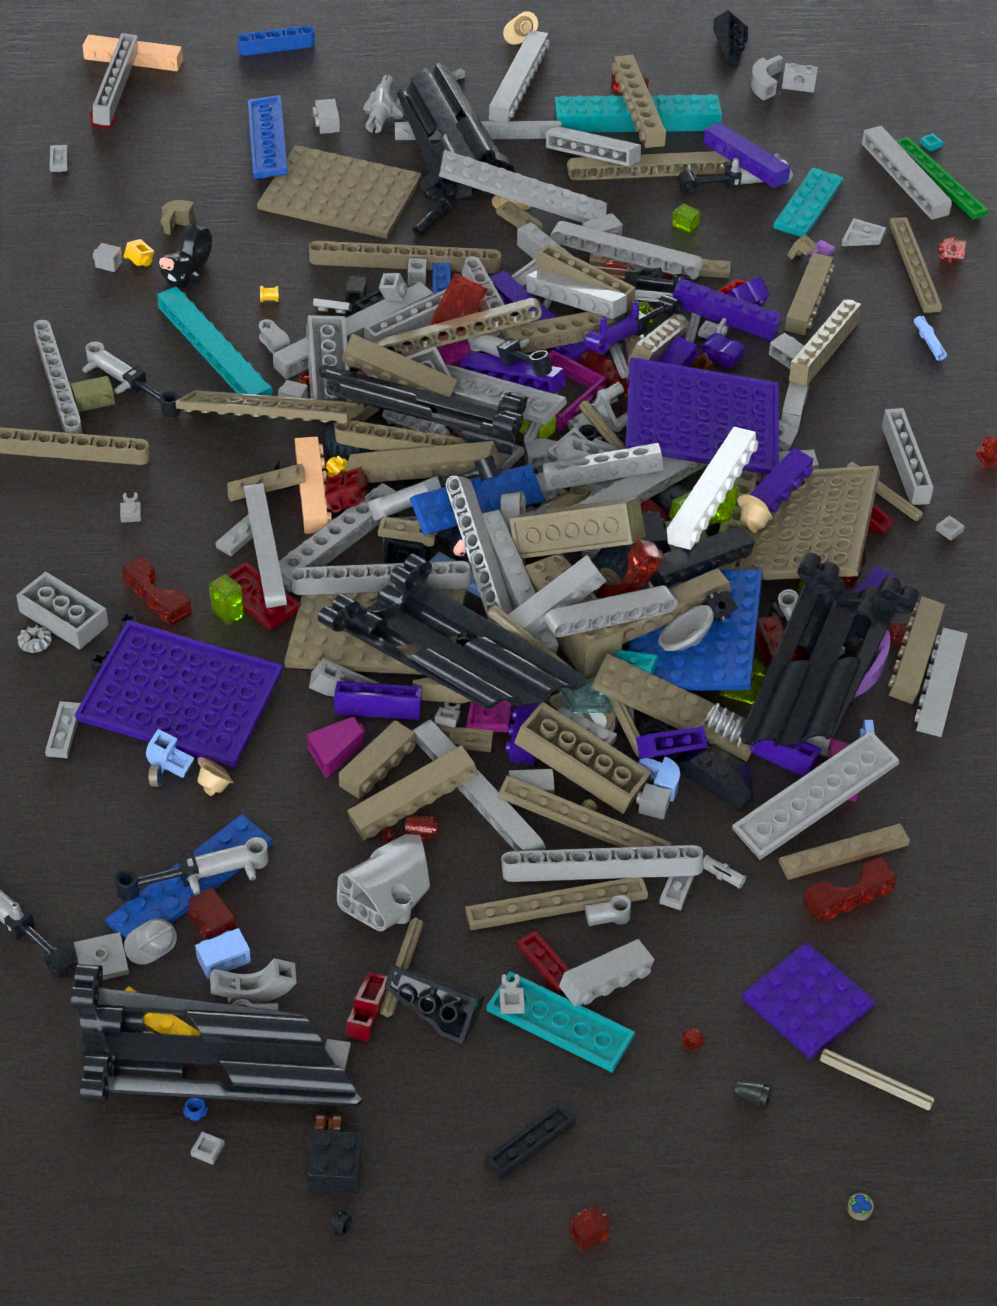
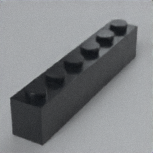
[643,525,756,588]

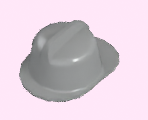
[124,918,177,965]

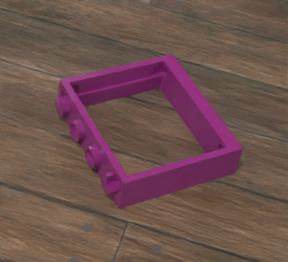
[548,350,607,431]

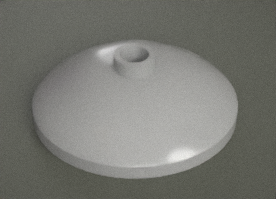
[658,605,714,651]

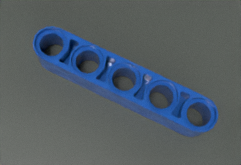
[237,25,315,56]

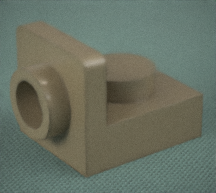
[787,234,817,259]

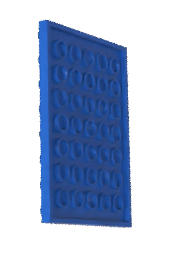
[629,569,763,691]

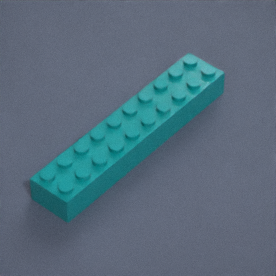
[554,94,722,133]

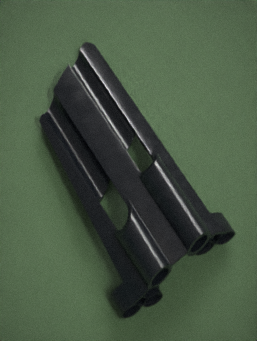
[397,63,515,200]
[318,554,586,709]

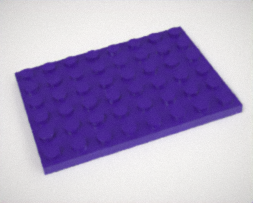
[625,357,779,474]
[74,620,283,768]

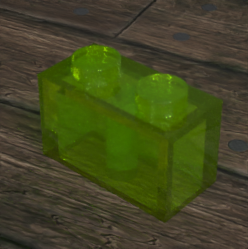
[209,574,244,625]

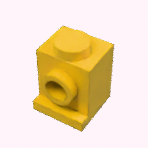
[123,239,154,267]

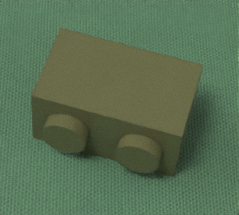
[71,376,115,412]

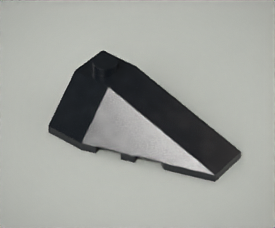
[713,10,748,68]
[384,965,485,1044]

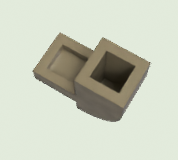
[161,200,195,235]

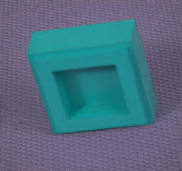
[919,133,943,151]

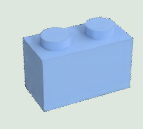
[195,928,251,979]

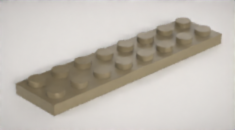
[591,653,751,761]

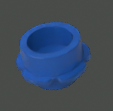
[183,1097,208,1121]

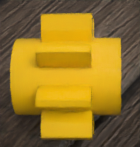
[325,456,348,477]

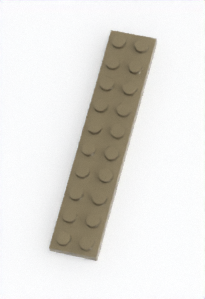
[175,390,364,423]

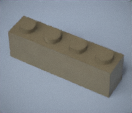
[339,721,416,799]

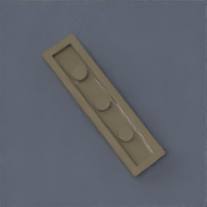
[227,464,305,502]

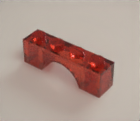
[596,539,664,599]
[122,555,192,626]
[803,857,897,923]

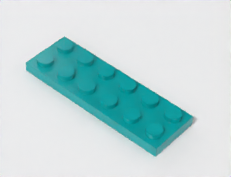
[773,167,844,237]
[486,971,635,1073]

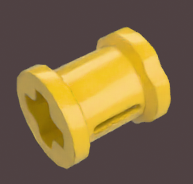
[260,286,279,302]

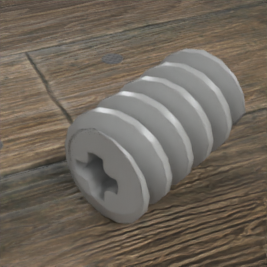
[702,703,745,747]

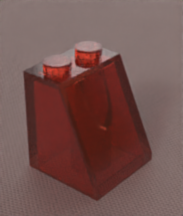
[430,273,488,341]

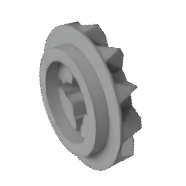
[17,625,52,653]

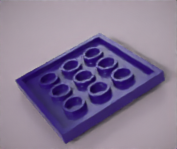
[742,942,876,1059]

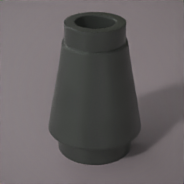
[734,1081,772,1107]

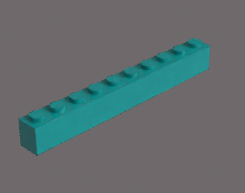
[157,286,273,396]

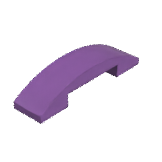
[854,630,890,697]

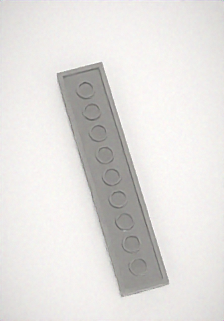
[439,150,607,223]

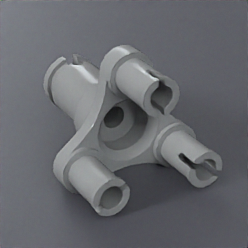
[363,75,405,133]
[567,382,627,433]

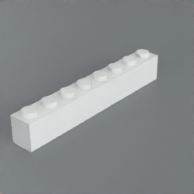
[667,427,758,550]

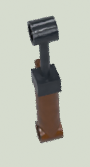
[592,265,690,294]

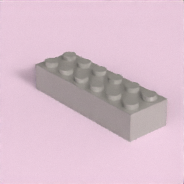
[306,315,352,420]

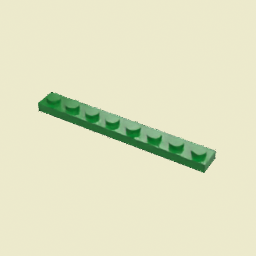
[896,137,988,220]

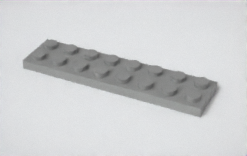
[446,364,567,425]
[732,731,899,860]

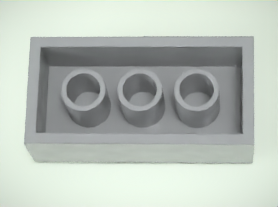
[16,571,109,649]

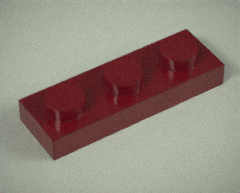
[517,930,570,995]

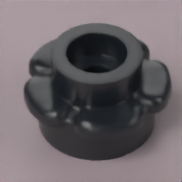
[330,1210,352,1235]

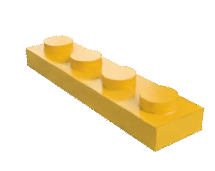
[125,986,200,1036]

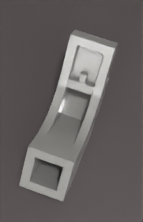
[751,55,783,100]
[781,382,809,436]
[210,958,297,1004]

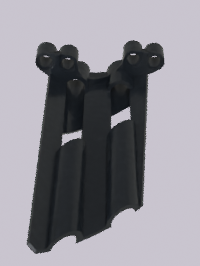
[319,365,528,455]
[740,552,919,746]
[71,964,363,1107]

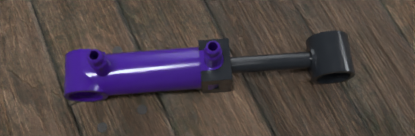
[584,294,683,354]

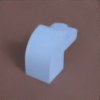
[146,729,194,778]
[639,757,680,802]

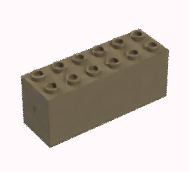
[509,497,646,558]
[525,553,623,679]

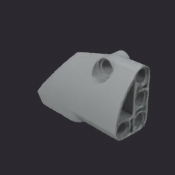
[337,834,430,931]

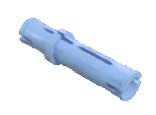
[914,316,947,361]

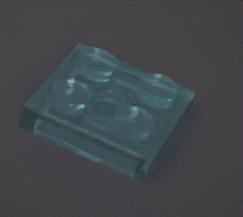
[558,682,613,713]

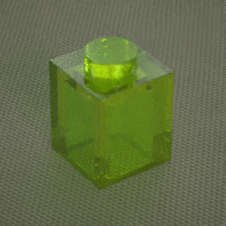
[672,203,701,233]

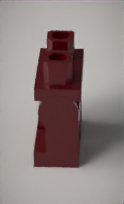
[325,467,369,513]

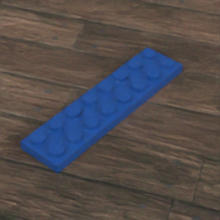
[248,95,288,179]
[410,464,545,536]
[105,814,273,941]

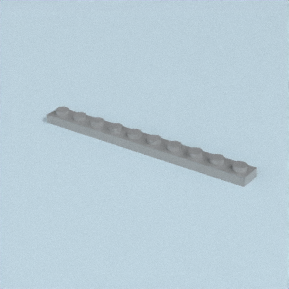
[395,121,561,140]

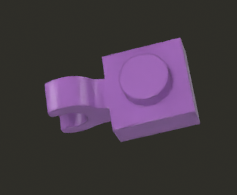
[807,240,835,261]

